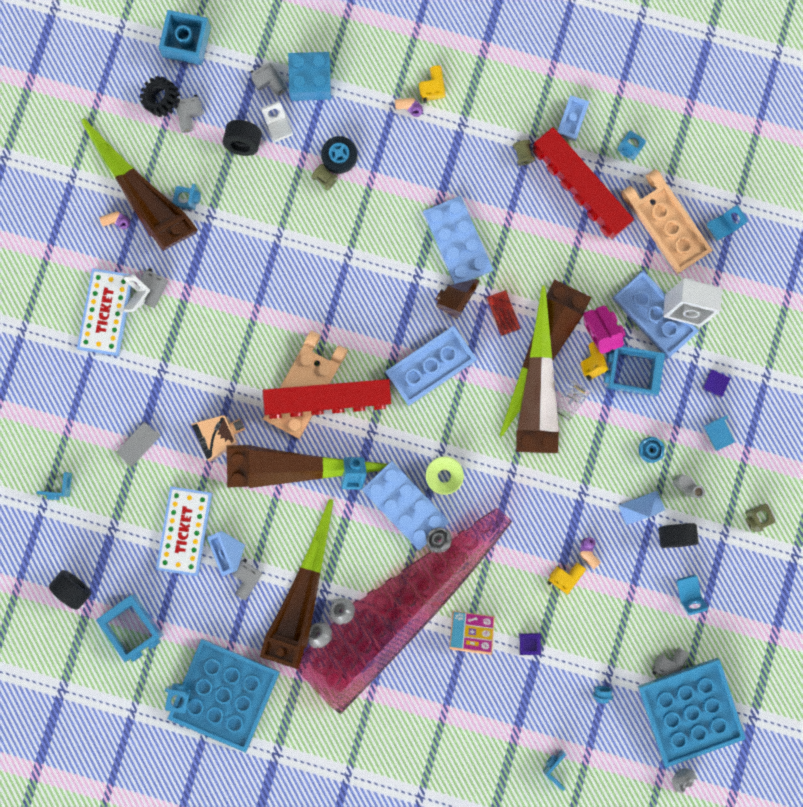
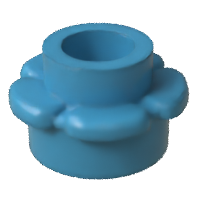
[592,686,614,704]

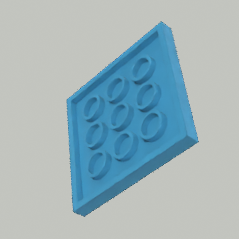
[167,638,280,753]
[637,658,746,768]

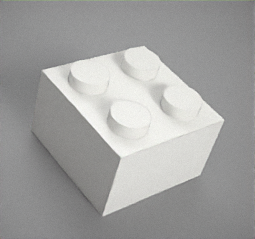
[663,278,722,327]

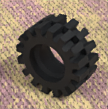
[140,76,180,117]

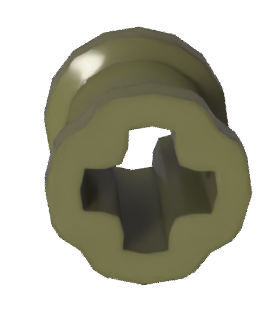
[512,140,535,166]
[311,164,338,191]

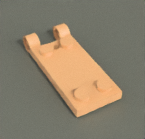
[620,169,713,274]
[263,330,348,439]

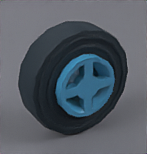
[321,136,358,174]

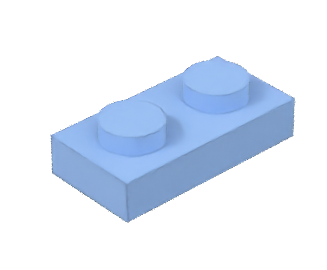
[557,95,589,141]

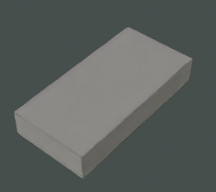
[116,422,160,467]

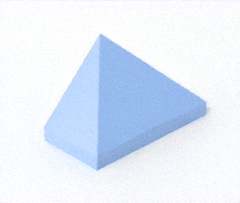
[618,491,665,525]
[207,531,245,577]

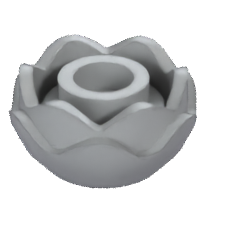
[426,528,452,553]
[329,598,355,625]
[308,622,332,648]
[672,768,697,793]

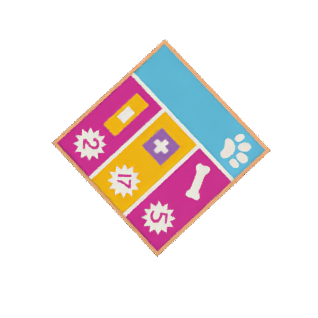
[449,611,495,655]

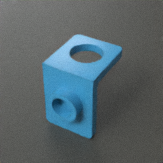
[617,131,646,161]
[172,183,201,210]
[706,205,748,241]
[704,415,735,451]
[37,472,72,500]
[677,574,708,615]
[165,683,191,714]
[543,750,566,791]

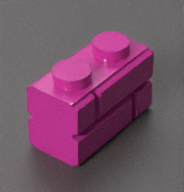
[583,305,625,354]

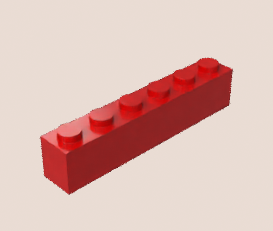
[533,127,634,240]
[262,379,391,419]

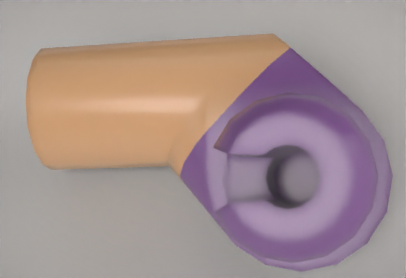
[395,98,423,117]
[99,211,130,229]
[580,537,601,569]

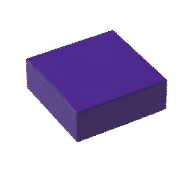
[702,369,731,397]
[519,633,541,655]

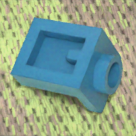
[341,457,367,490]

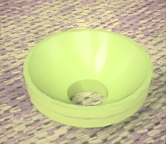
[426,456,464,495]

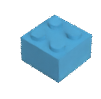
[158,10,211,65]
[288,52,332,101]

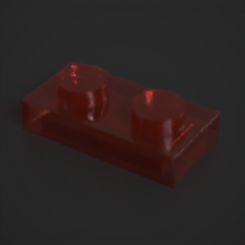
[486,290,521,337]

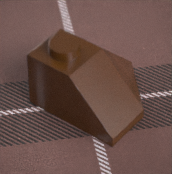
[435,279,480,319]

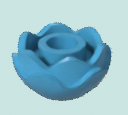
[639,437,665,463]

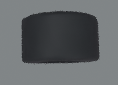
[222,120,262,156]
[658,523,699,548]
[49,570,91,610]

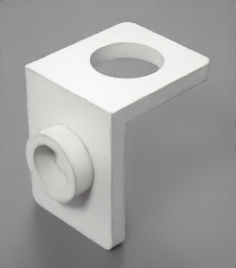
[261,101,293,142]
[123,274,150,312]

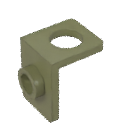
[745,504,775,532]

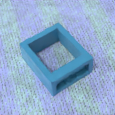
[604,347,665,397]
[96,594,164,662]

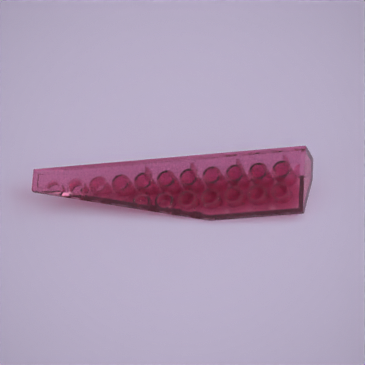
[296,508,512,714]

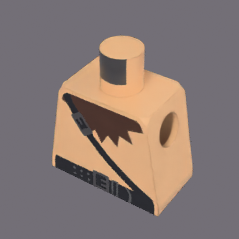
[191,415,246,462]

